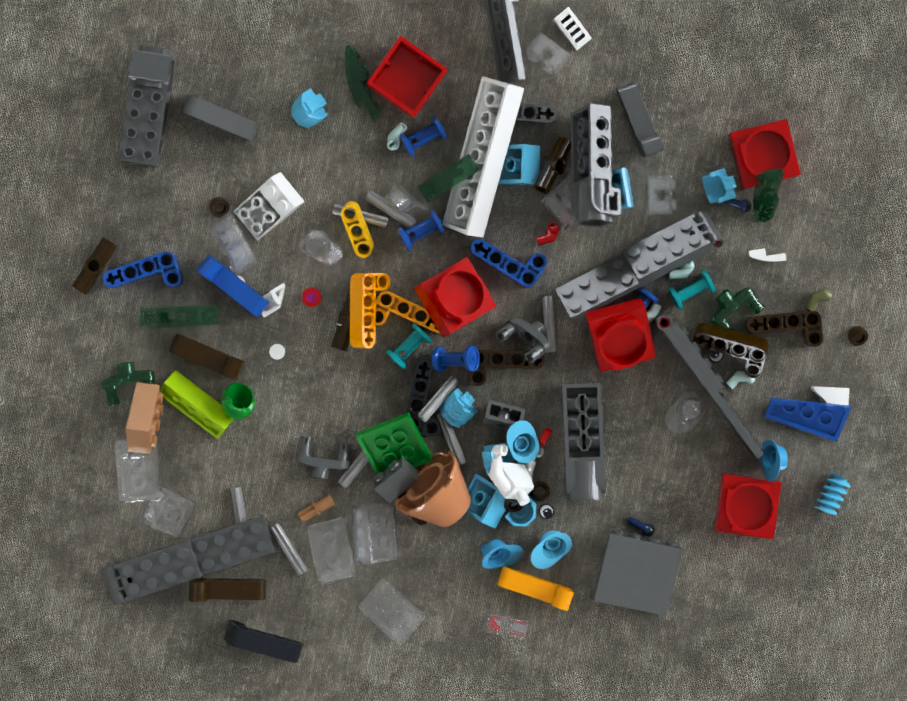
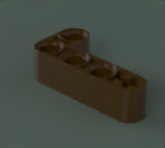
[744,311,823,347]
[693,323,769,378]
[169,333,245,380]
[469,349,545,386]
[189,578,266,602]

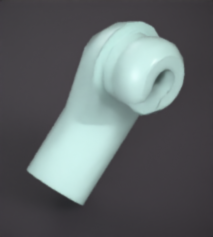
[387,122,407,151]
[669,260,695,279]
[647,302,662,322]
[726,371,755,389]

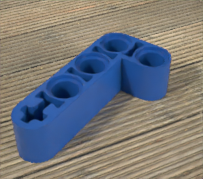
[471,239,547,287]
[103,251,183,288]
[197,255,270,318]

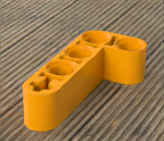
[350,273,390,349]
[376,291,440,333]
[496,566,574,611]

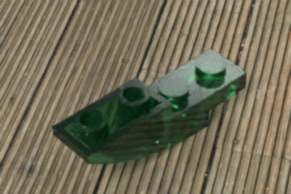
[345,45,382,121]
[753,168,784,222]
[140,305,219,327]

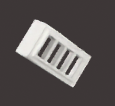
[553,7,592,50]

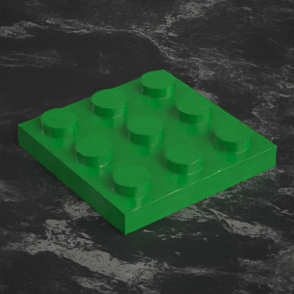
[356,412,433,474]

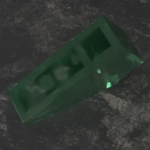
[418,154,479,203]

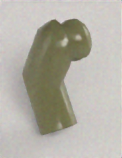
[806,289,832,311]

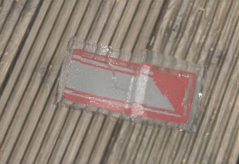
[486,613,529,639]

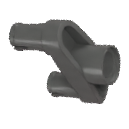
[495,317,551,363]
[295,436,351,479]

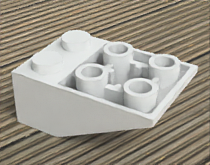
[233,172,304,241]

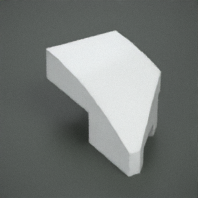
[749,248,786,262]
[261,283,286,318]
[811,386,849,405]

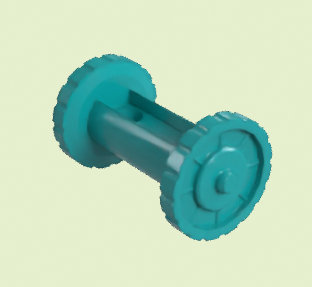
[668,269,716,310]
[386,323,432,369]

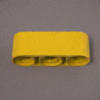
[341,201,374,258]

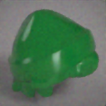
[221,382,256,420]

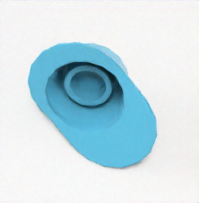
[506,420,540,463]
[531,530,572,569]

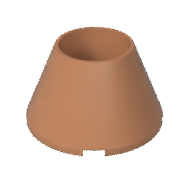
[396,452,471,527]

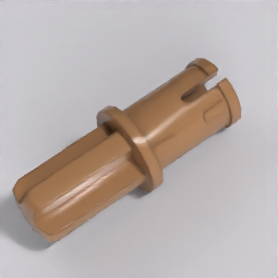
[298,494,335,522]

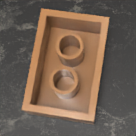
[126,382,164,454]

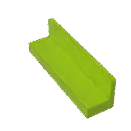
[160,370,234,439]

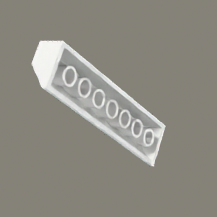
[442,76,524,238]

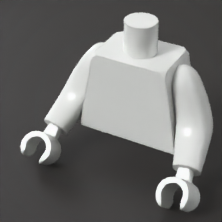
[488,444,543,506]

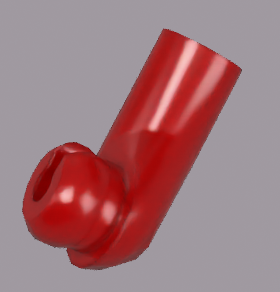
[536,222,560,246]

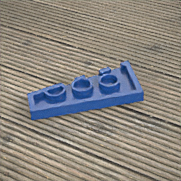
[764,398,851,442]

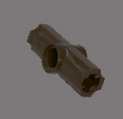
[534,137,571,194]
[72,237,117,295]
[331,292,350,351]

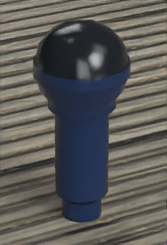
[722,199,752,212]
[627,516,655,537]

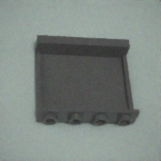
[589,529,683,616]

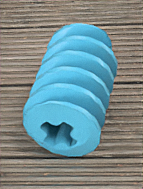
[813,472,851,515]

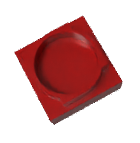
[367,35,448,119]
[728,119,801,190]
[414,257,497,338]
[585,298,656,373]
[713,473,782,539]

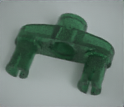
[710,287,765,331]
[101,361,156,406]

